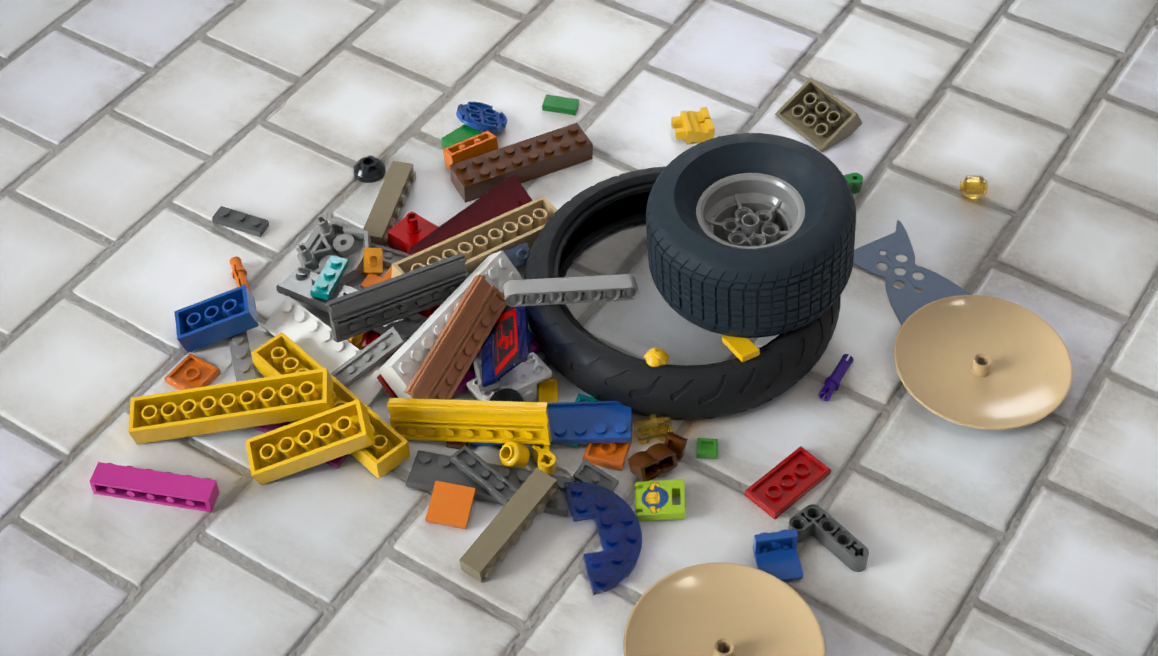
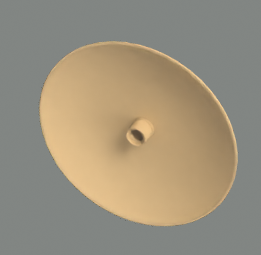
[894,295,1073,430]
[623,563,825,656]

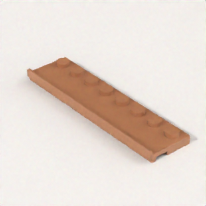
[404,274,507,400]

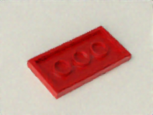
[744,446,831,520]

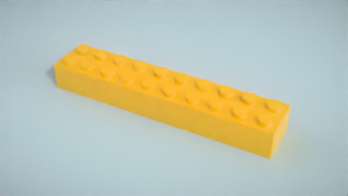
[251,332,410,479]
[128,368,333,444]

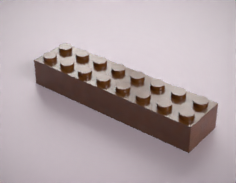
[450,123,593,203]

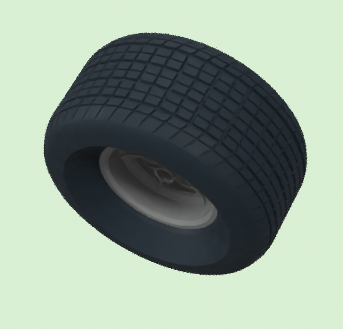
[646,133,856,338]

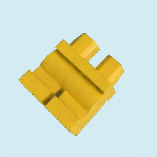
[671,107,715,144]

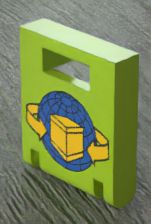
[635,479,686,522]

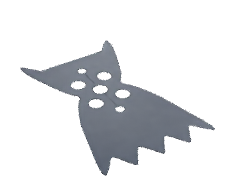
[853,220,971,325]

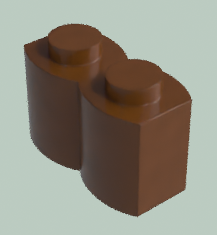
[628,443,677,481]

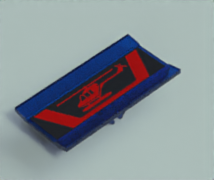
[481,305,533,387]

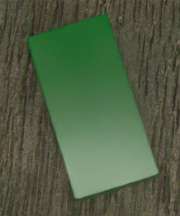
[542,94,579,115]

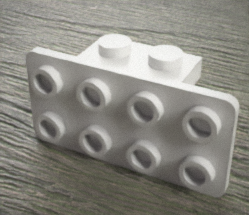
[467,352,552,402]

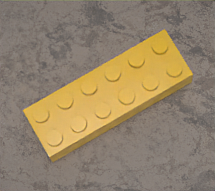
[245,399,375,485]

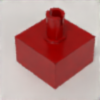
[387,212,438,253]

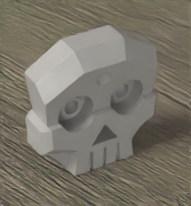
[296,215,371,284]

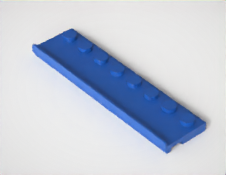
[470,401,632,446]

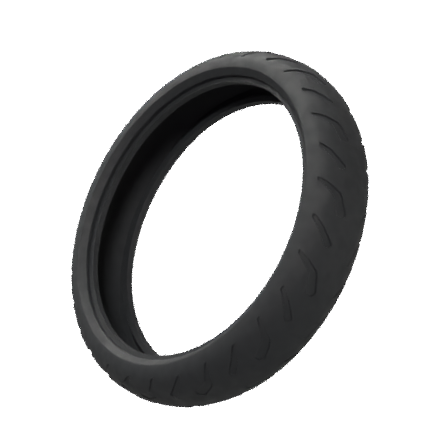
[524,166,841,420]

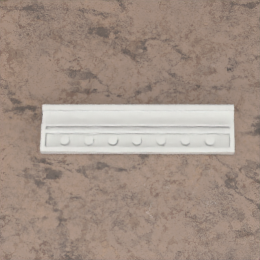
[262,296,385,408]

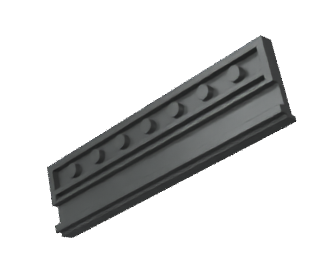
[326,254,469,343]
[276,267,428,342]
[406,450,576,517]

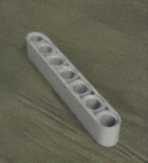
[503,274,639,307]

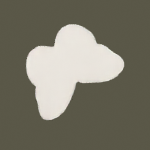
[207,354,231,373]

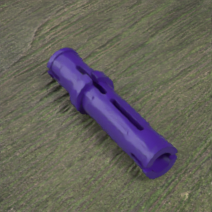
[818,354,854,401]

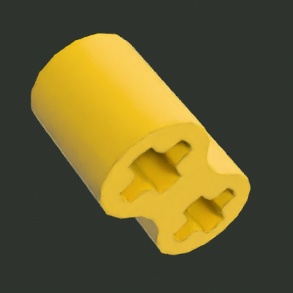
[532,444,556,475]

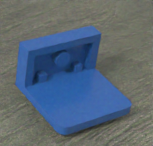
[753,529,803,582]

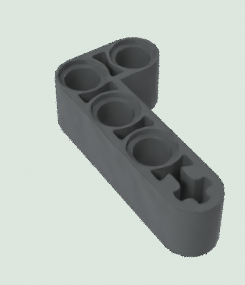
[788,504,869,572]

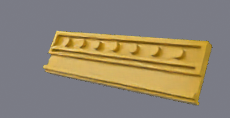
[387,398,551,445]

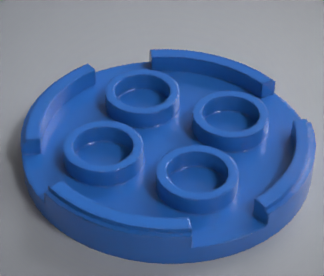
[456,101,507,133]

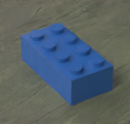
[174,285,259,353]

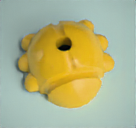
[644,347,669,367]

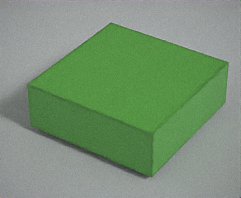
[696,438,718,459]

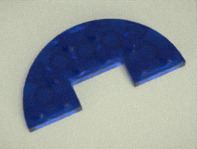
[564,482,642,595]

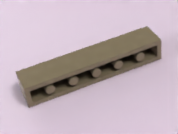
[363,161,416,246]
[459,468,558,583]

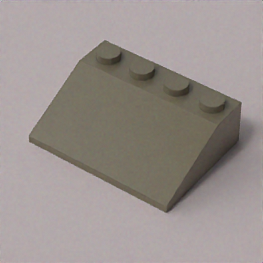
[775,78,862,152]

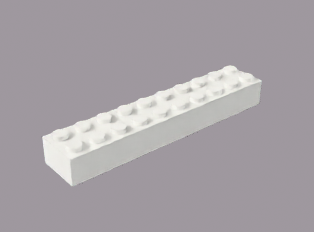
[378,250,524,399]

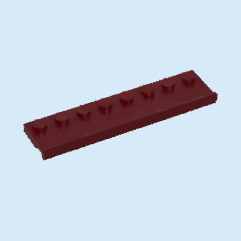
[407,173,533,255]

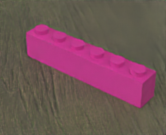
[89,462,220,513]

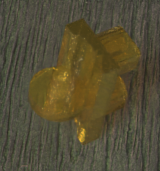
[634,414,674,444]

